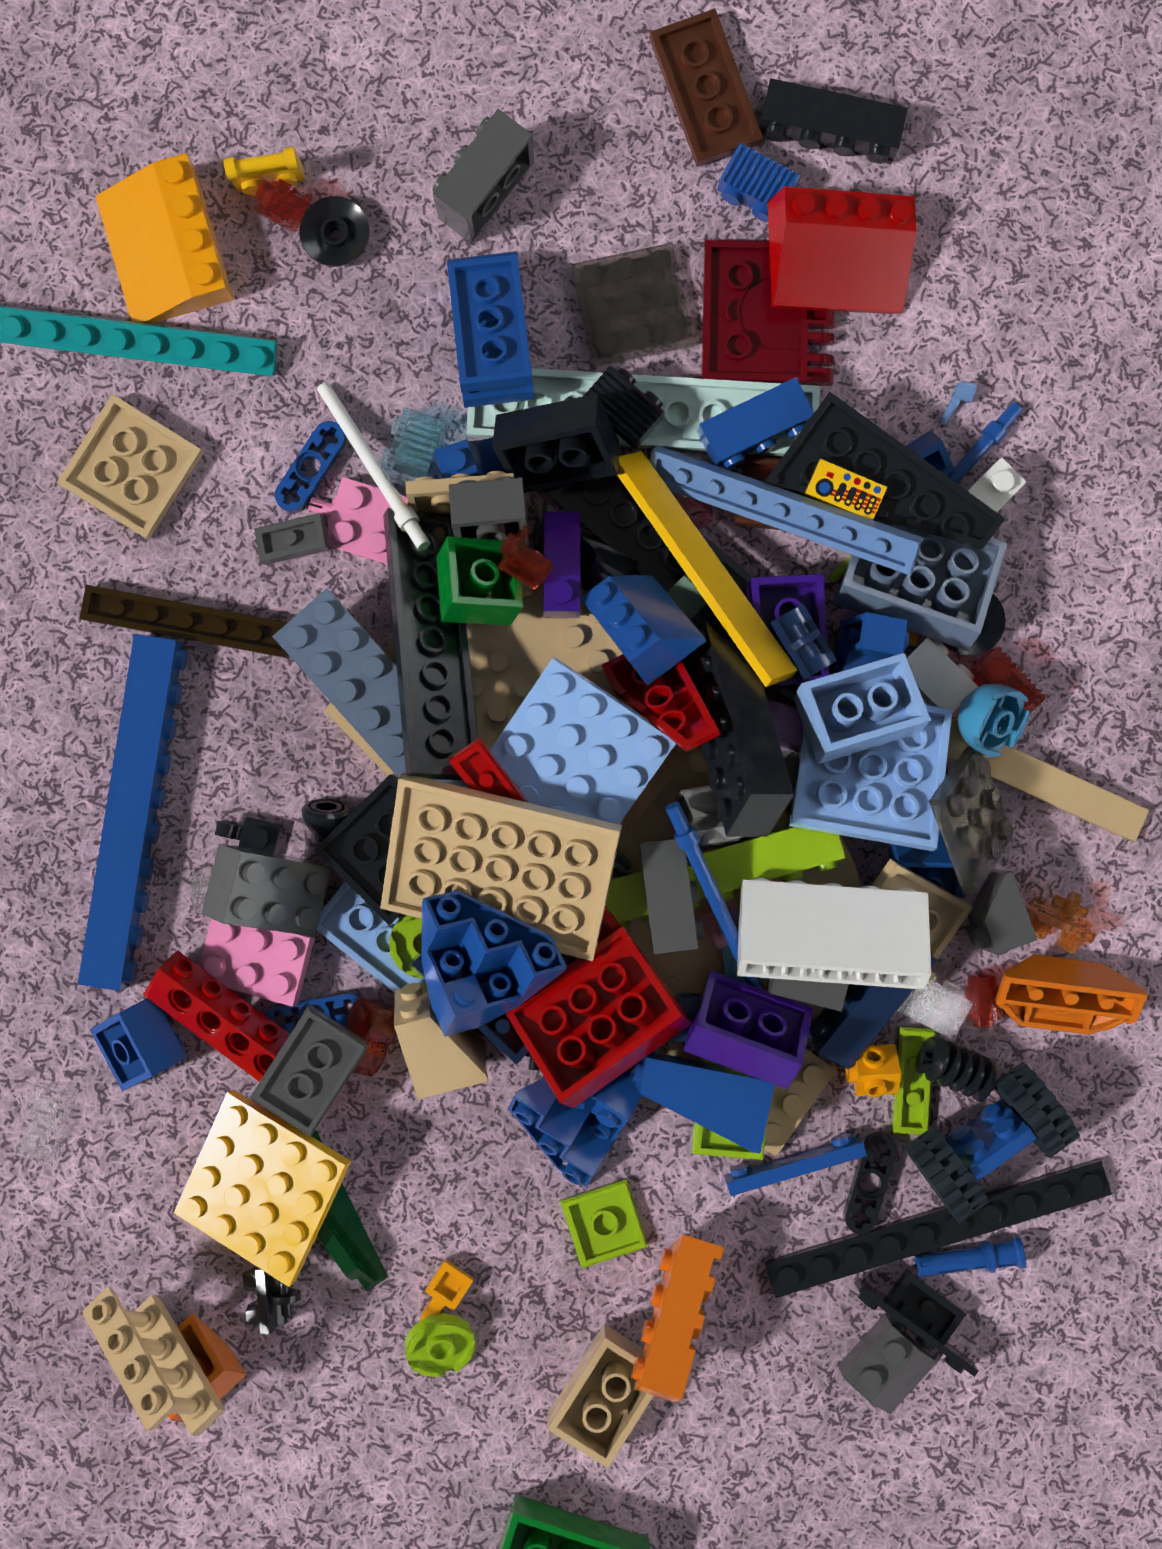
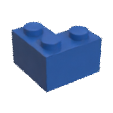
[833,612,909,674]

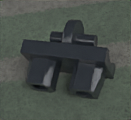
[242,1267,301,1334]

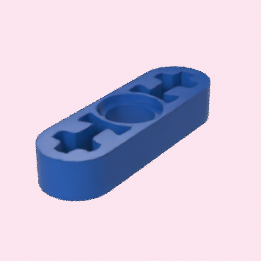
[275,421,346,513]
[265,992,366,1034]

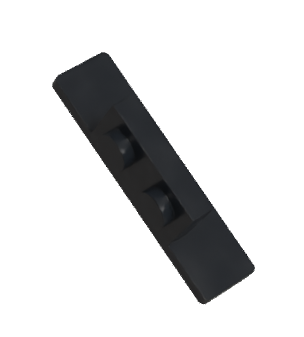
[854,1268,979,1377]

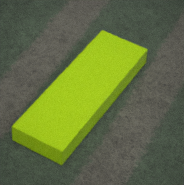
[892,1026,935,1135]

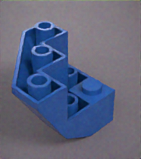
[422,890,567,1037]
[508,1071,642,1187]

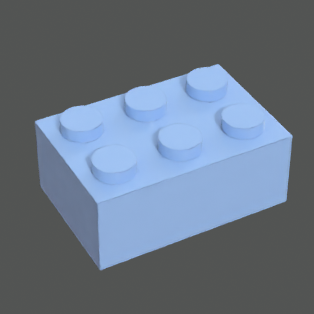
[793,653,931,764]

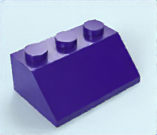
[683,970,813,1089]

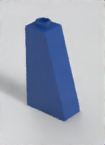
[631,1052,775,1154]

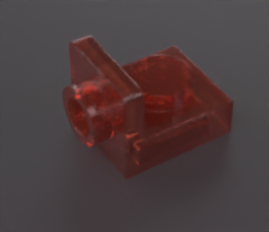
[498,525,554,590]

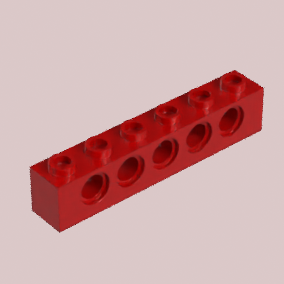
[143,950,290,1082]

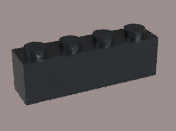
[759,78,908,164]

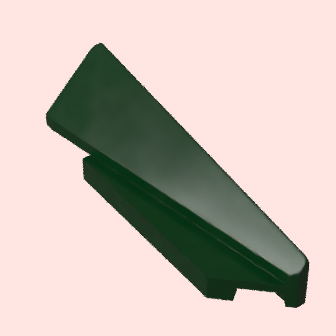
[311,1130,388,1292]

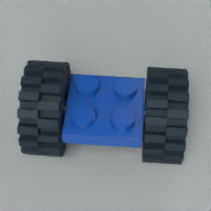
[904,1062,1080,1223]

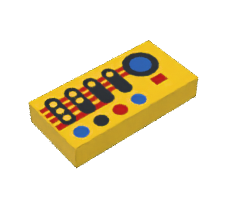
[805,459,887,520]

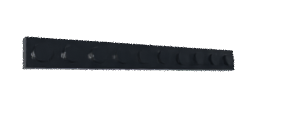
[764,1159,1112,1298]

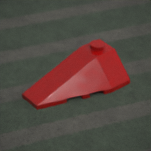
[602,654,721,752]

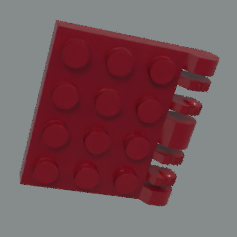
[701,240,835,386]

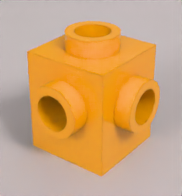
[845,1044,902,1097]

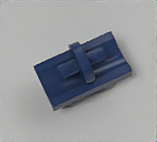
[770,604,837,680]

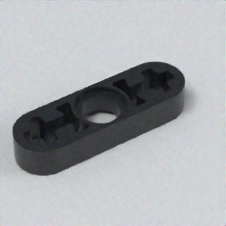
[843,1132,897,1234]

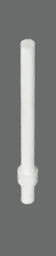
[317,382,430,551]

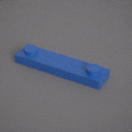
[724,1133,867,1196]

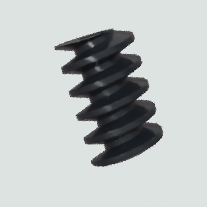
[915,1035,996,1102]

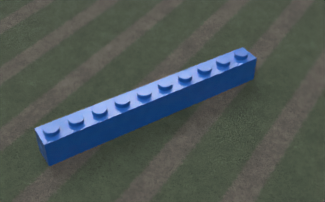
[78,634,188,991]

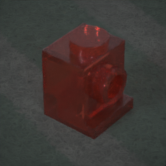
[253,178,313,232]

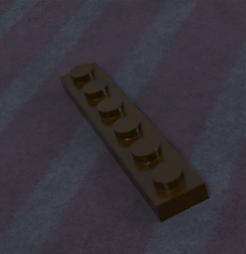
[79,585,289,659]

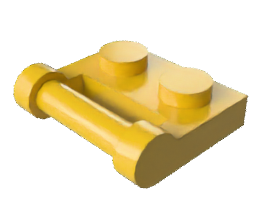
[223,146,305,195]

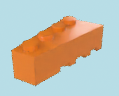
[631,1234,725,1403]

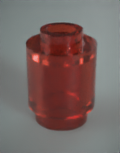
[964,975,1002,1027]

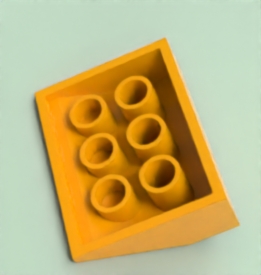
[96,153,234,324]

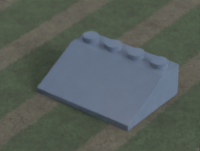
[833,517,1008,651]

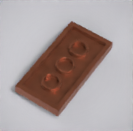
[649,8,763,167]

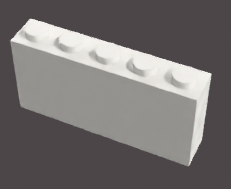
[737,878,931,990]

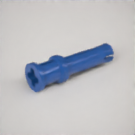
[914,1236,1026,1278]

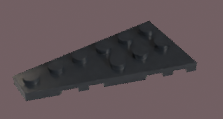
[765,392,1005,549]

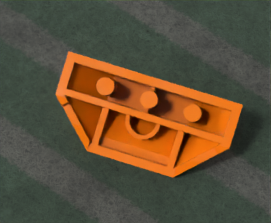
[995,954,1148,1035]

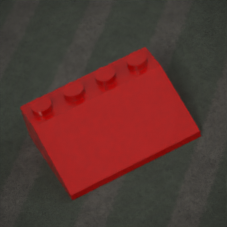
[767,186,917,314]
[506,926,692,1108]

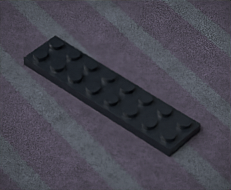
[383,508,478,780]

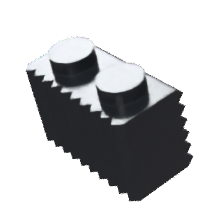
[584,365,665,450]

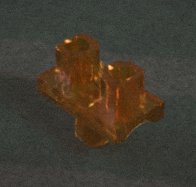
[1029,891,1097,954]

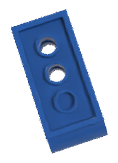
[447,251,535,408]

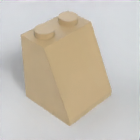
[394,983,488,1100]

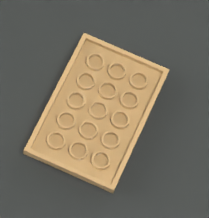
[380,773,622,961]

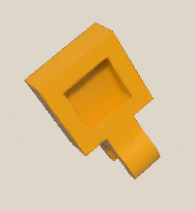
[420,1259,474,1320]

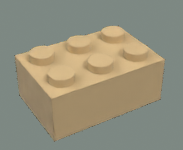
[547,1324,653,1468]

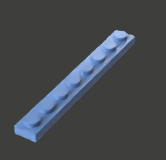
[650,445,923,575]

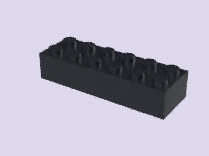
[681,614,794,837]

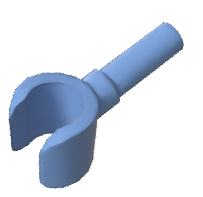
[938,381,977,427]

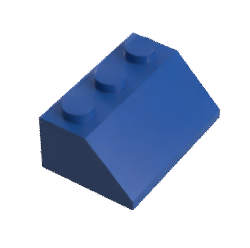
[581,575,706,686]

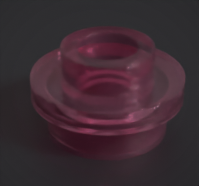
[680,497,713,530]

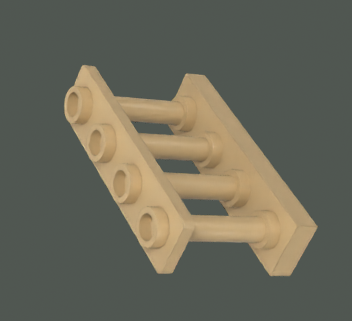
[83,1288,225,1436]

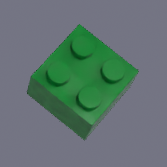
[436,536,523,626]

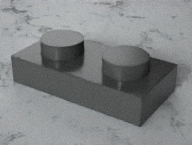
[254,513,330,565]

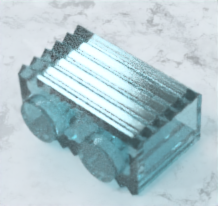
[380,407,447,486]

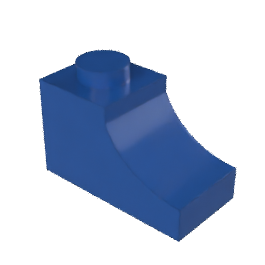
[433,437,506,478]

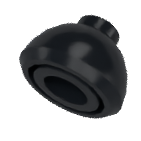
[301,799,351,842]

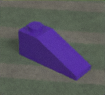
[544,512,580,618]

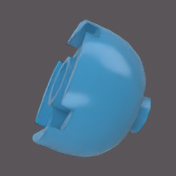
[958,684,1029,757]

